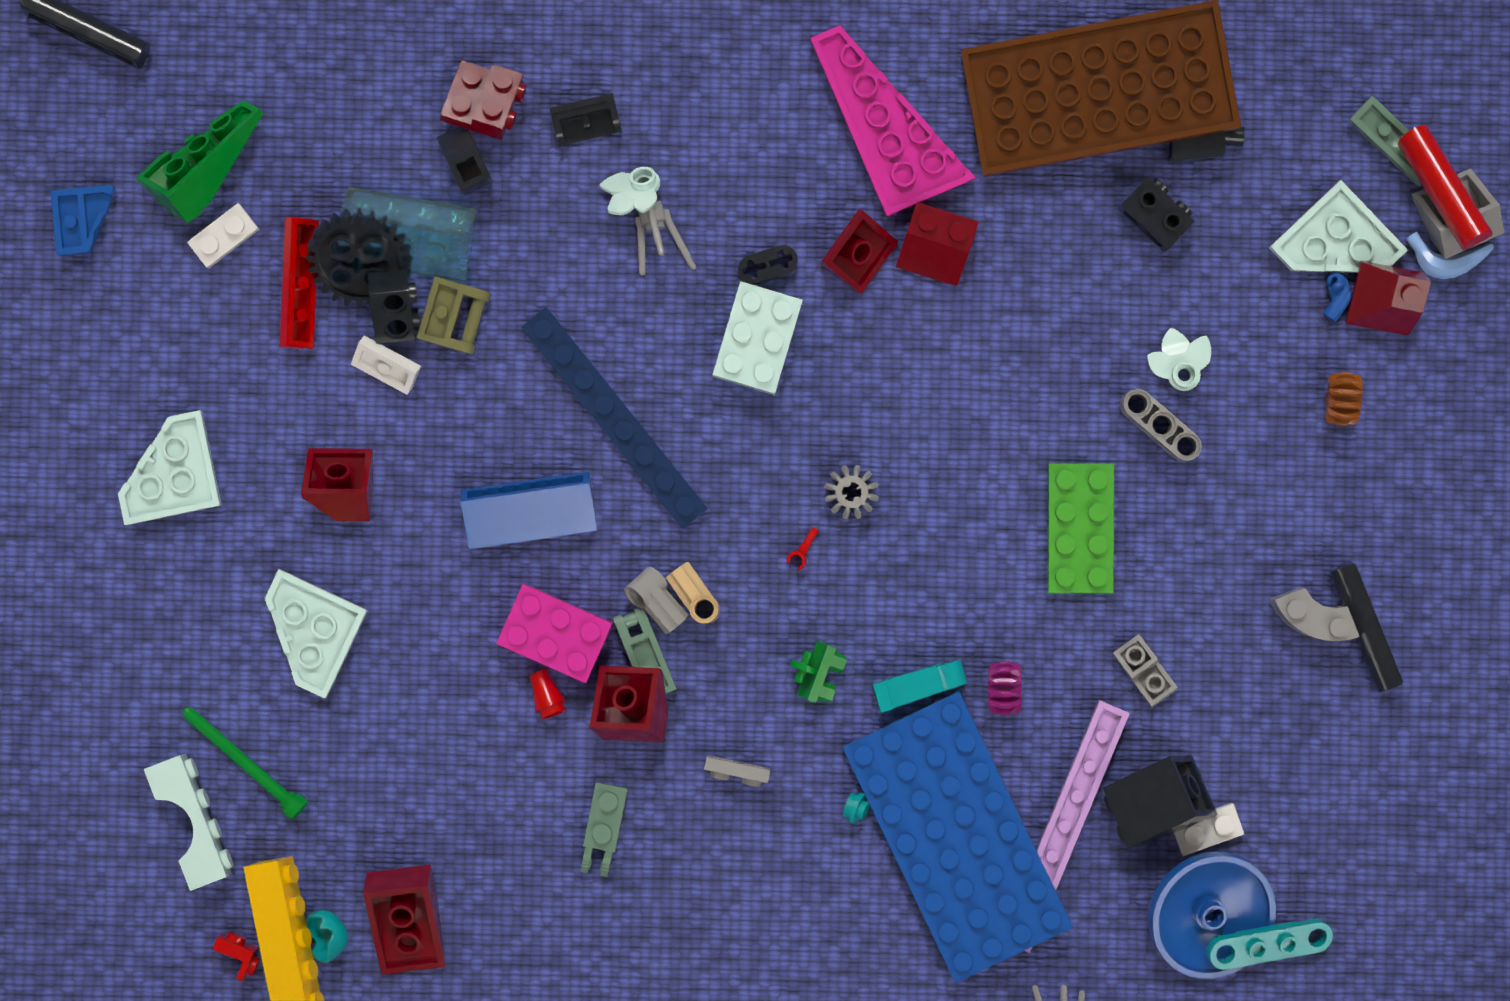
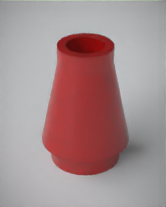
[529,669,566,720]

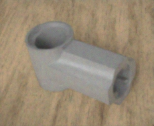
[624,567,688,634]

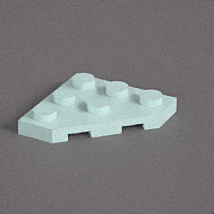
[1269,180,1408,273]
[118,410,222,525]
[265,569,368,699]

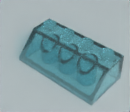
[339,186,476,282]

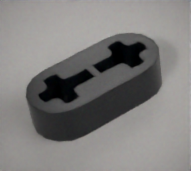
[738,245,798,285]

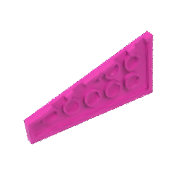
[810,25,976,217]

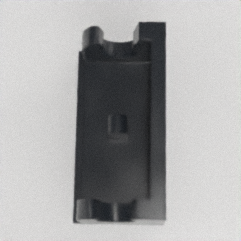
[550,93,622,146]

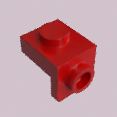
[212,932,260,981]

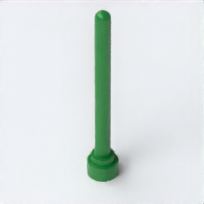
[182,707,309,821]

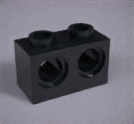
[368,270,420,344]

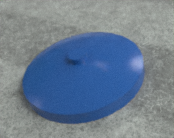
[1148,852,1276,979]

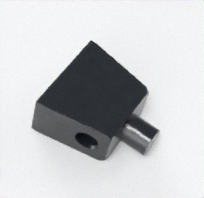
[1168,127,1245,165]

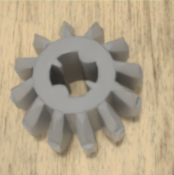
[824,465,879,519]

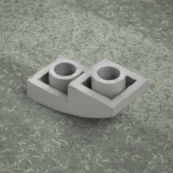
[1113,634,1178,708]

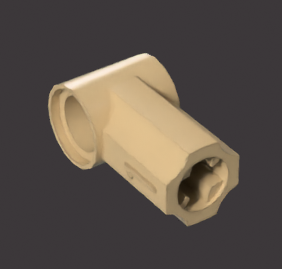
[665,562,720,624]

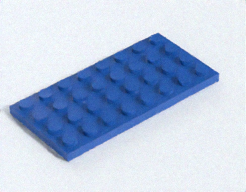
[842,691,1073,983]

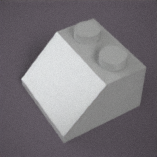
[1412,168,1504,259]

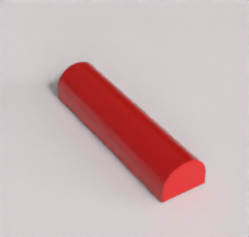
[1398,125,1493,251]
[279,217,319,349]

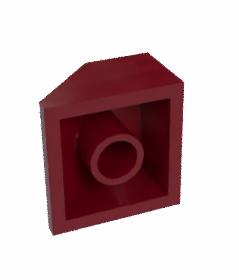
[896,202,979,287]
[589,666,668,742]

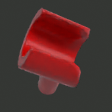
[787,527,819,570]

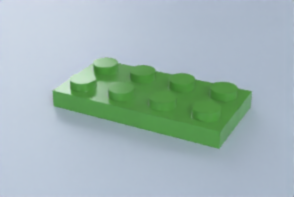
[1047,463,1114,593]

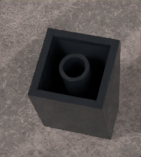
[1103,755,1218,848]

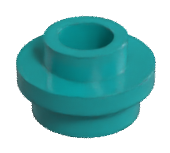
[843,793,870,825]

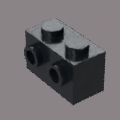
[1117,177,1195,252]

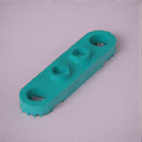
[1206,918,1333,970]

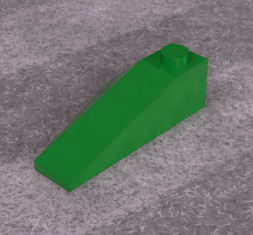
[135,100,263,223]

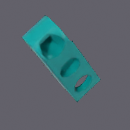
[872,659,968,713]

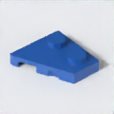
[51,185,116,256]

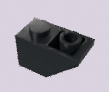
[437,127,494,196]

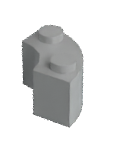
[1269,587,1360,641]

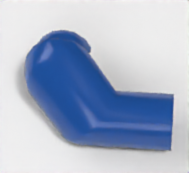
[1323,273,1352,323]

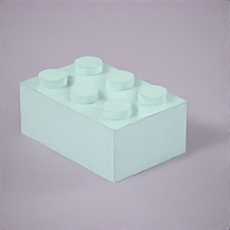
[713,281,803,395]

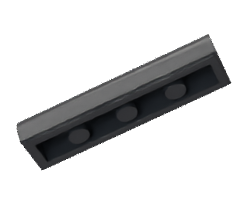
[20,0,150,69]
[1330,562,1403,692]

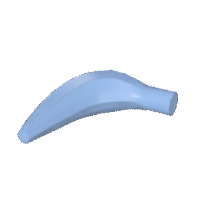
[1406,232,1494,279]

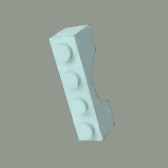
[144,753,233,891]

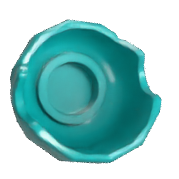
[306,910,349,963]

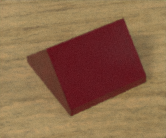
[820,209,898,294]

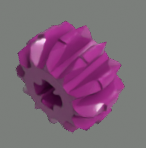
[988,661,1022,716]

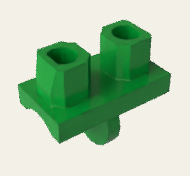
[789,641,847,703]

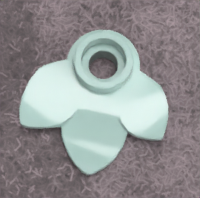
[600,167,660,215]
[1147,328,1211,391]

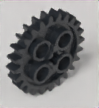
[306,208,413,308]

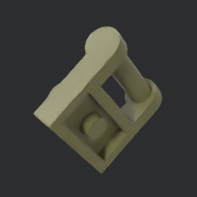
[417,276,491,355]

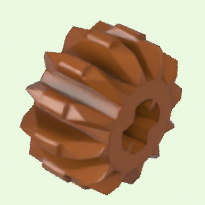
[1324,372,1363,426]

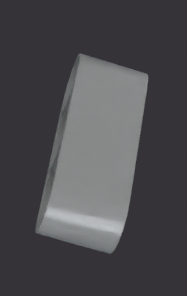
[1120,389,1202,462]

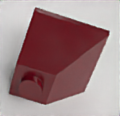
[1345,261,1431,336]
[301,448,373,522]

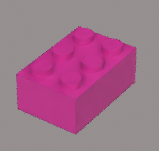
[496,584,614,683]

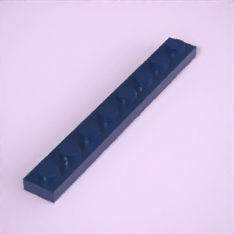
[521,307,708,529]

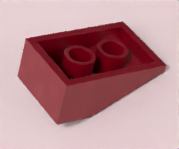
[363,864,446,975]

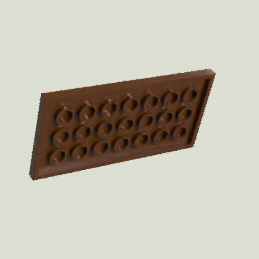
[961,0,1241,177]

